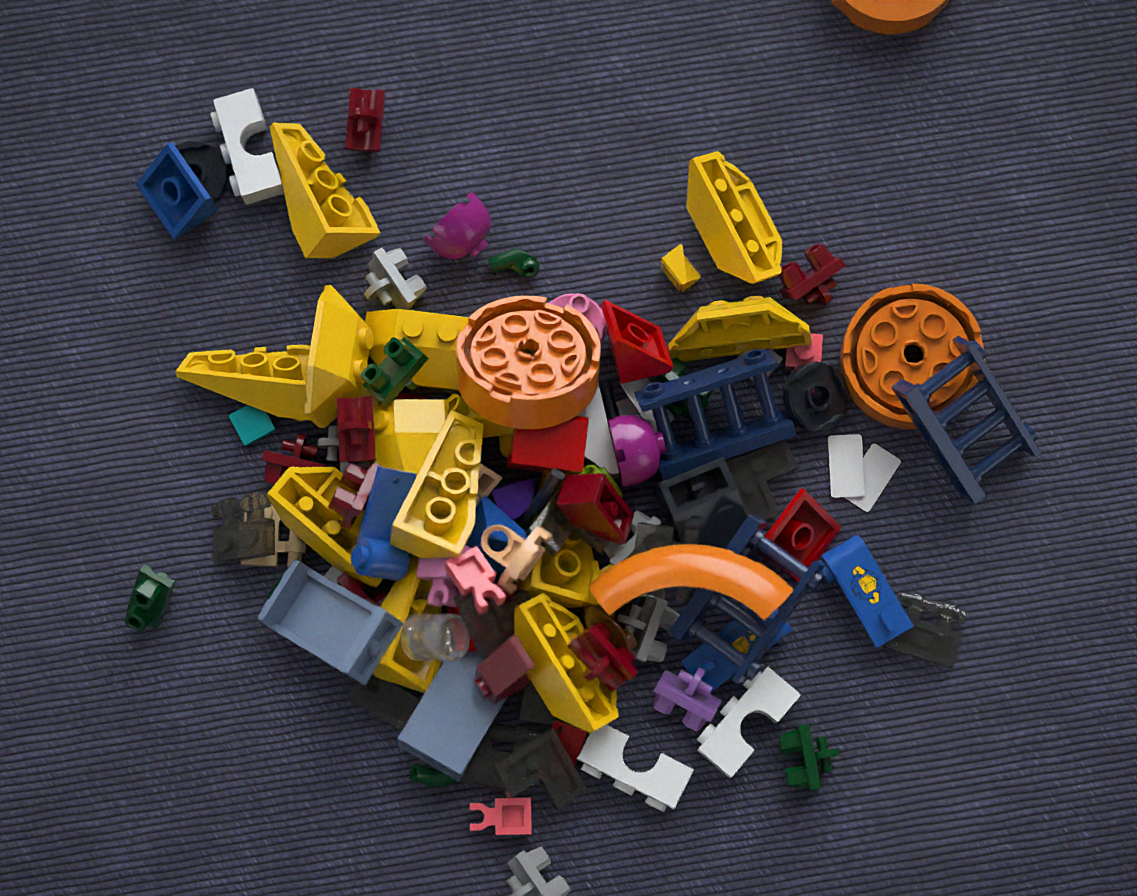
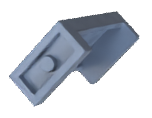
[258,559,404,685]
[397,645,507,782]

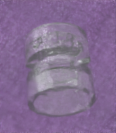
[401,614,470,662]

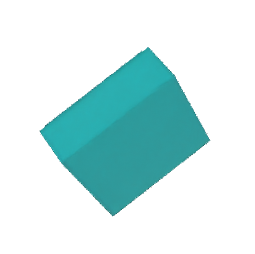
[228,405,277,447]

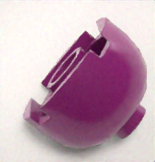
[423,191,491,260]
[607,415,666,487]

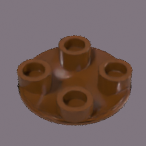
[581,604,637,653]

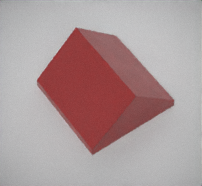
[601,299,674,384]
[506,416,589,476]
[757,488,842,582]

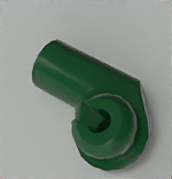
[488,249,539,278]
[409,763,463,788]

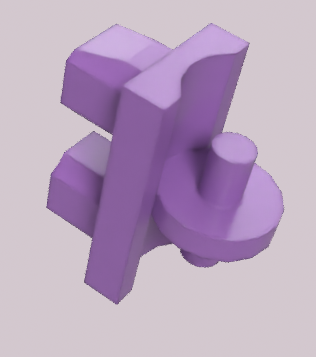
[653,667,722,732]

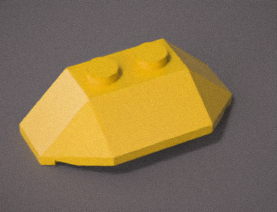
[686,151,782,284]
[304,285,374,428]
[668,296,813,362]
[365,309,469,391]
[266,467,383,588]
[515,593,619,733]

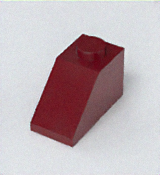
[557,473,634,544]
[473,635,535,705]

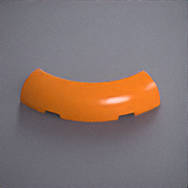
[589,544,794,620]

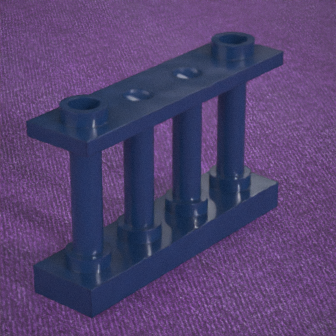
[891,336,1041,504]
[634,348,797,480]
[668,515,826,684]

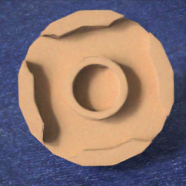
[481,525,552,594]

